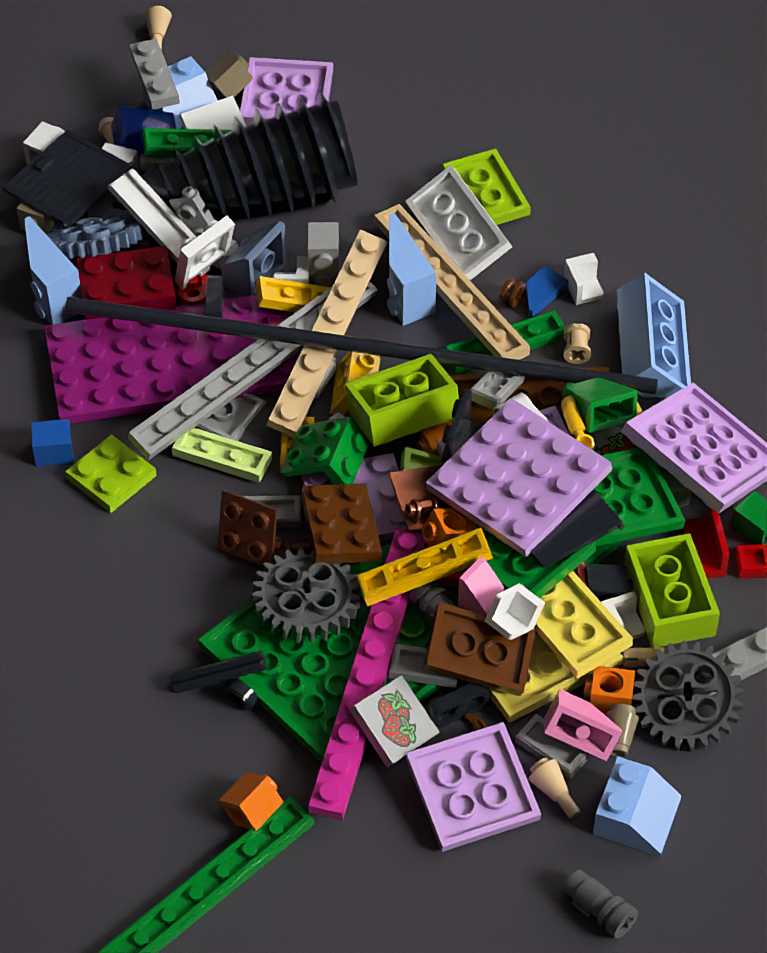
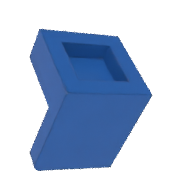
[31,419,74,467]

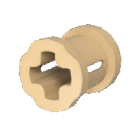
[563,323,591,364]

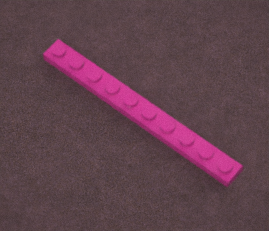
[309,528,427,820]

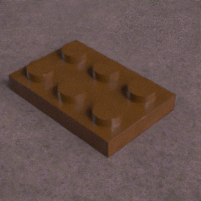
[301,484,382,564]
[423,602,535,696]

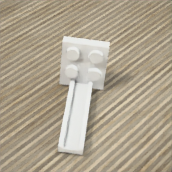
[108,169,235,290]

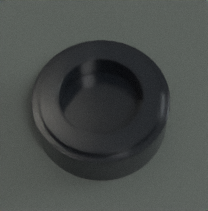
[225,678,259,710]

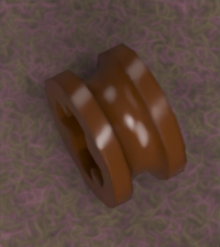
[499,277,526,307]

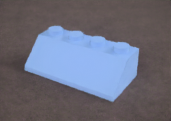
[617,273,691,397]

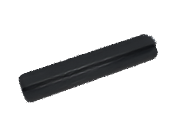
[170,651,267,693]

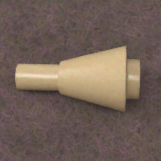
[144,6,172,49]
[528,758,581,819]

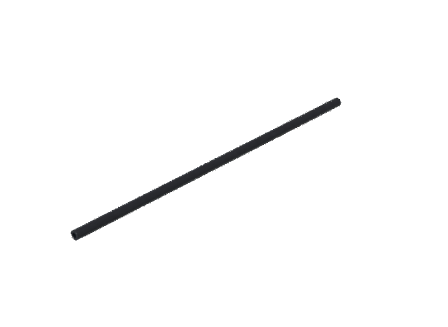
[66,297,658,394]

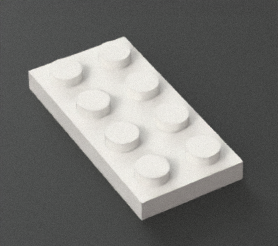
[405,165,512,280]

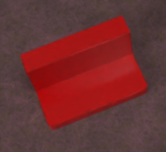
[680,507,729,579]

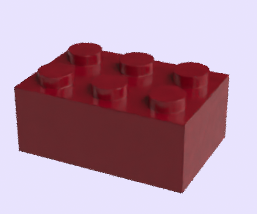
[77,246,176,320]

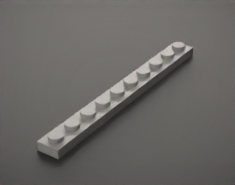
[128,282,378,461]

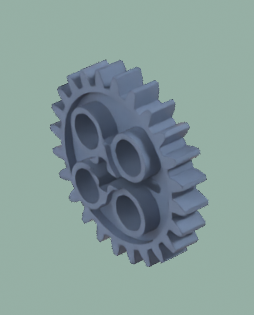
[47,215,144,259]

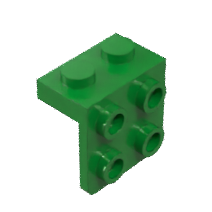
[281,417,370,485]

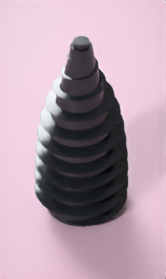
[110,91,358,219]

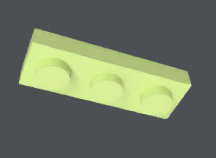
[172,428,272,483]

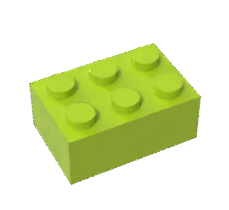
[345,354,459,447]
[624,533,720,648]

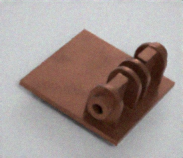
[389,464,453,532]
[217,490,285,566]

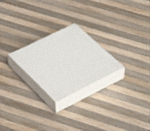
[179,96,246,130]

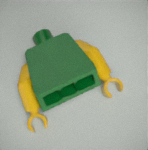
[561,378,643,450]

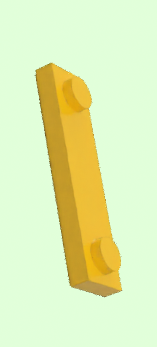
[356,528,493,607]

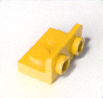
[330,352,380,415]

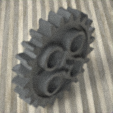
[252,548,360,643]
[632,641,744,752]

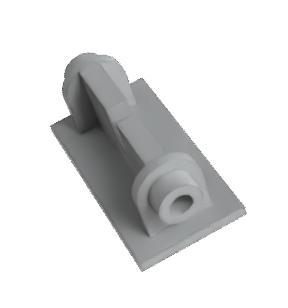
[169,186,214,237]

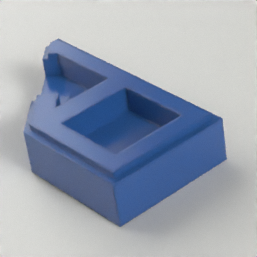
[526,265,568,318]

